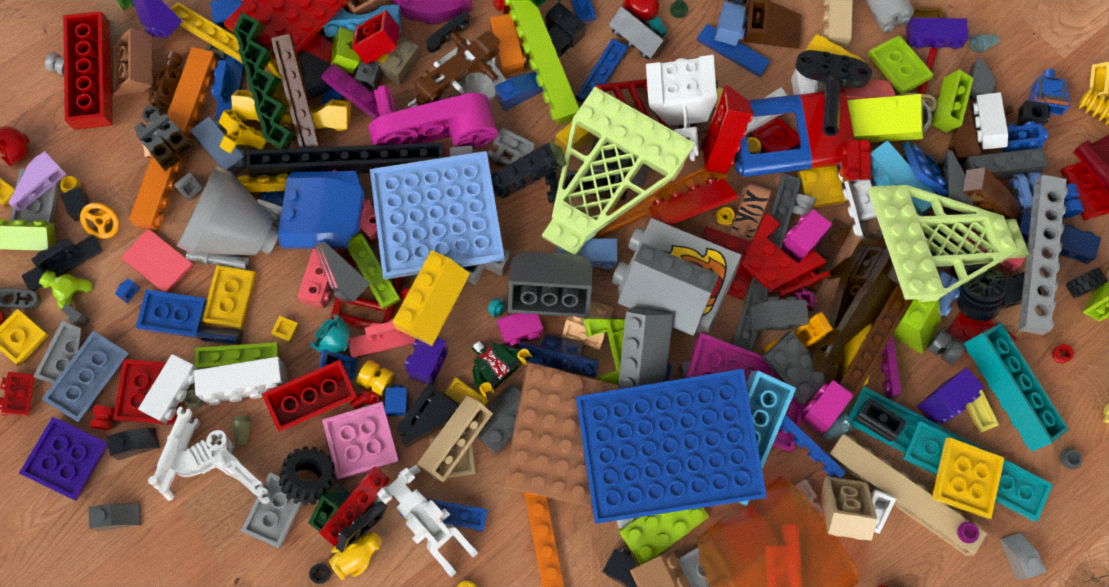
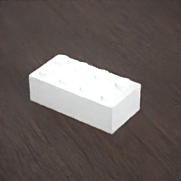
[194,357,288,405]

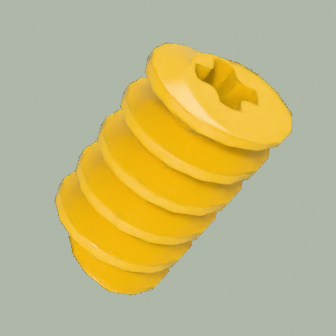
[1078,87,1109,126]

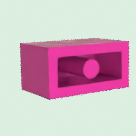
[497,313,543,347]

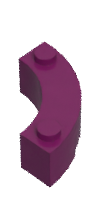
[393,0,473,25]

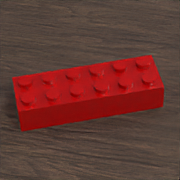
[63,11,113,130]

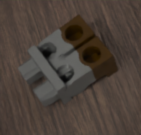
[134,111,195,171]

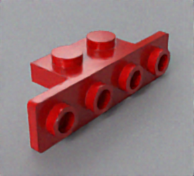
[319,466,390,546]

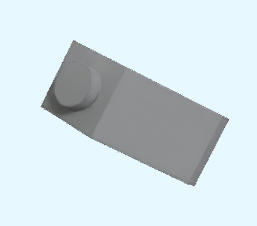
[1000,533,1046,580]

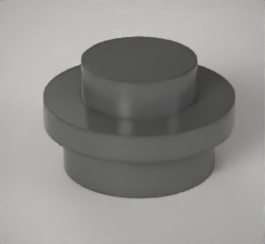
[1060,448,1082,469]

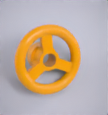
[80,202,120,239]

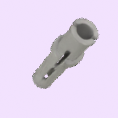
[186,251,249,270]

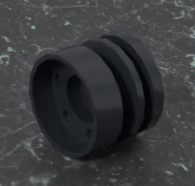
[957,267,1008,321]

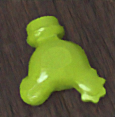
[39,270,93,309]

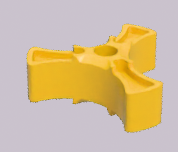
[219,110,267,153]

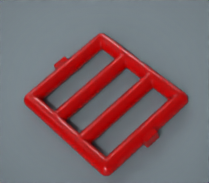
[596,79,668,127]
[331,257,403,329]

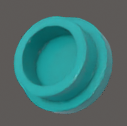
[488,298,506,318]

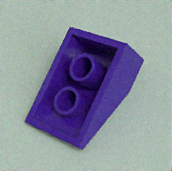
[132,0,182,38]

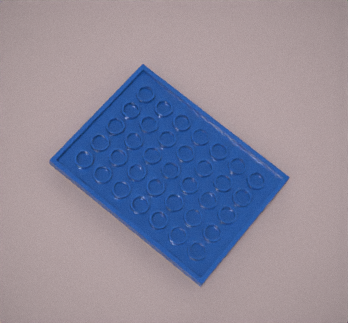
[576,369,767,524]

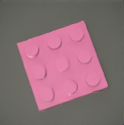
[322,402,399,480]

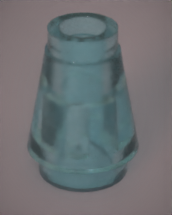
[969,34,1000,53]
[822,413,854,442]

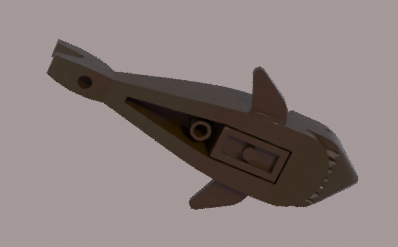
[813,230,900,384]

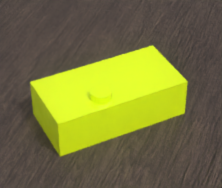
[847,94,923,143]

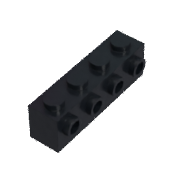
[491,142,567,199]

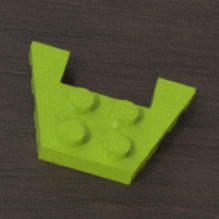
[583,318,625,385]

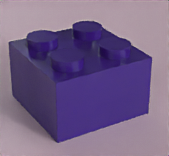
[405,337,449,385]

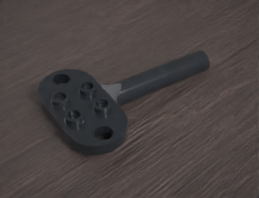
[795,50,872,136]

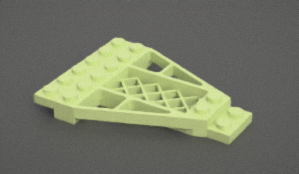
[542,87,695,255]
[868,185,1029,302]

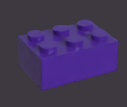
[916,368,984,424]

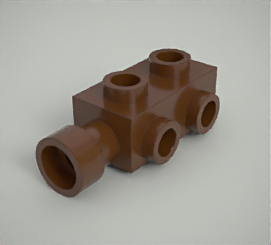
[148,51,183,108]

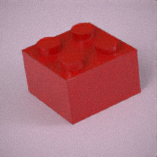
[352,10,400,64]

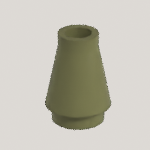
[231,416,252,446]

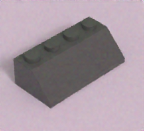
[618,306,674,389]

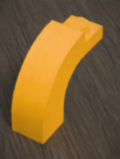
[763,312,833,353]

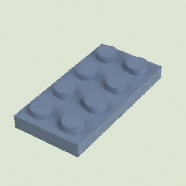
[42,331,129,422]

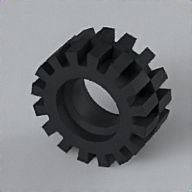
[1065,267,1108,298]

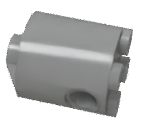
[866,0,914,33]

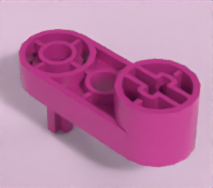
[368,86,498,149]

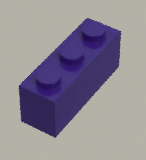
[906,18,969,49]

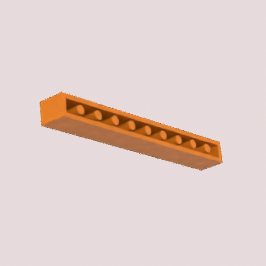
[129,47,219,232]

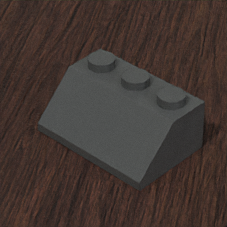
[477,384,521,456]

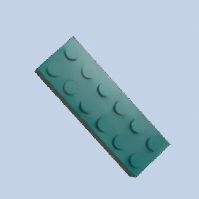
[963,322,1070,452]

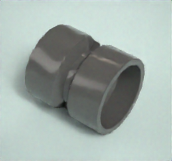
[927,328,966,365]

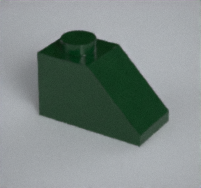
[308,483,350,531]

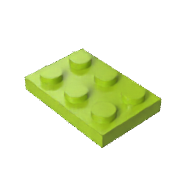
[868,35,934,95]

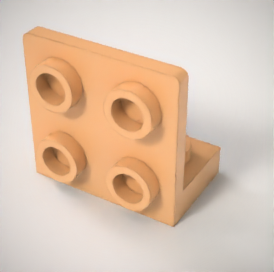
[562,300,614,350]

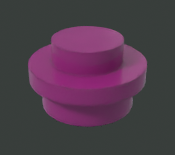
[957,522,979,544]

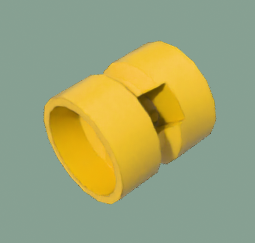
[357,360,395,396]

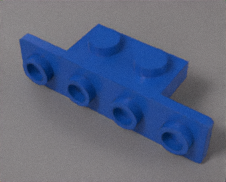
[211,54,244,122]

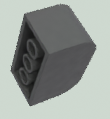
[508,252,592,317]

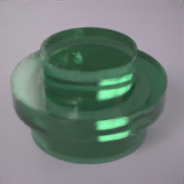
[670,0,688,18]

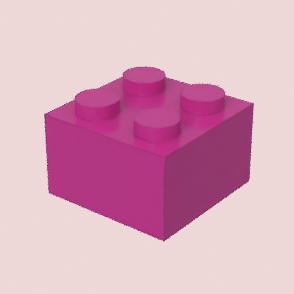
[781,209,832,263]
[801,380,854,435]

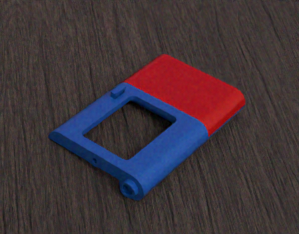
[736,89,855,177]

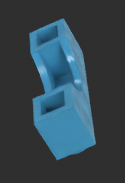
[324,4,402,37]

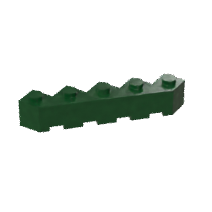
[233,12,296,149]

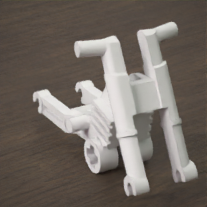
[148,407,270,504]
[372,465,478,577]

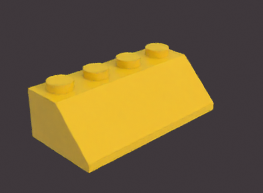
[392,250,470,346]

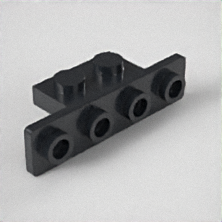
[22,235,103,291]

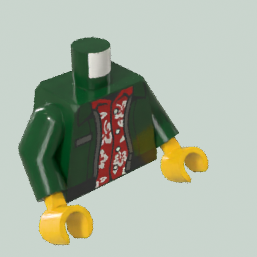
[472,341,533,398]

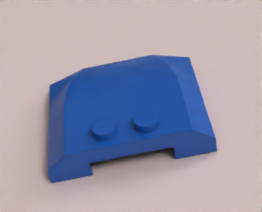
[278,171,365,249]

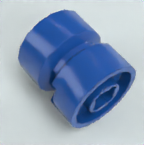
[1062,184,1084,219]

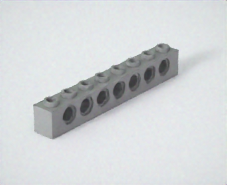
[1018,175,1068,335]

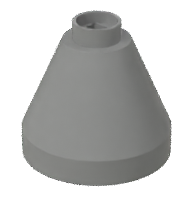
[177,165,279,255]

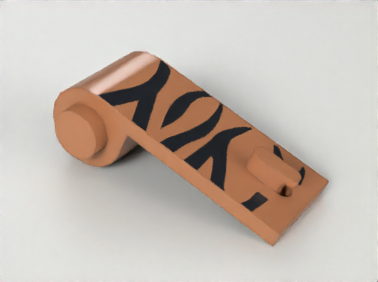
[730,182,772,242]

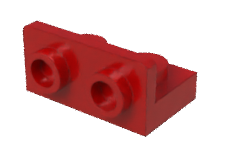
[0,372,35,416]

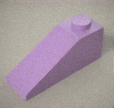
[9,151,67,213]

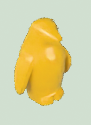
[329,532,382,580]

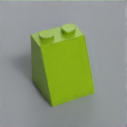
[893,299,942,354]

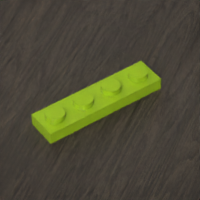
[348,233,401,310]
[195,342,279,369]

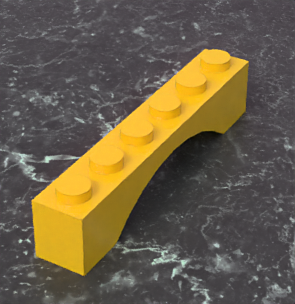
[231,90,351,131]

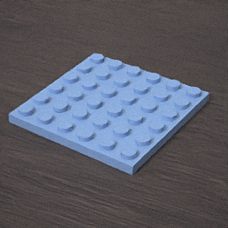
[370,151,505,280]

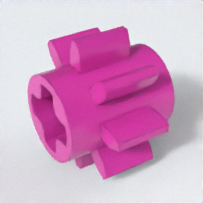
[793,288,817,311]

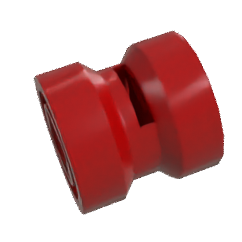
[90,406,114,430]

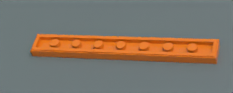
[591,167,728,239]

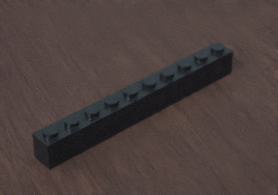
[246,142,445,177]

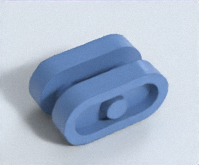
[1009,171,1041,211]

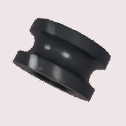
[309,564,330,584]

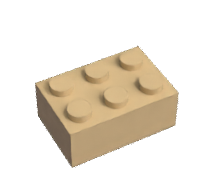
[820,476,878,541]

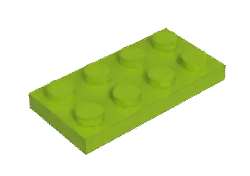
[617,508,709,565]

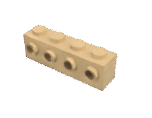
[417,396,493,482]

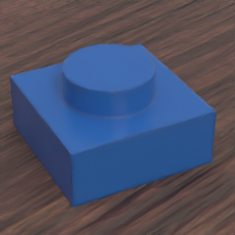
[114,278,140,304]

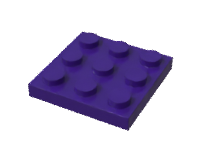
[19,417,108,501]

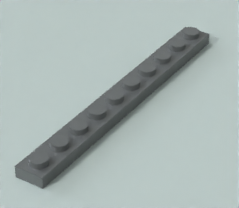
[732,173,802,352]

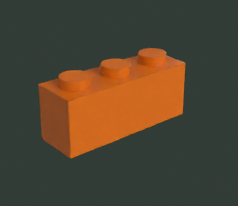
[490,14,527,75]

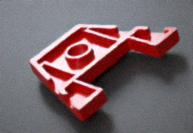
[741,213,826,293]

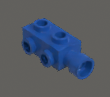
[1002,121,1048,152]

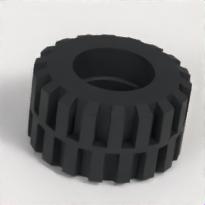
[279,446,336,506]

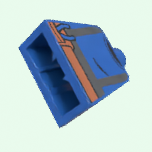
[1028,69,1070,116]

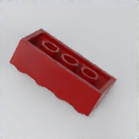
[702,85,754,174]
[648,177,738,225]
[262,360,357,432]

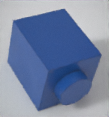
[385,385,408,416]

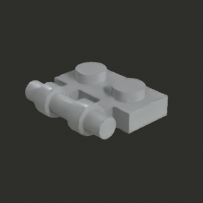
[487,128,536,166]

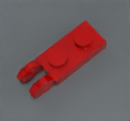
[777,264,831,298]

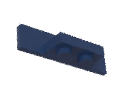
[519,334,599,378]

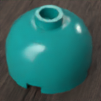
[310,315,350,354]

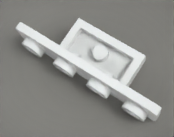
[838,165,877,239]

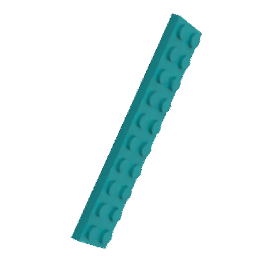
[845,386,1053,522]

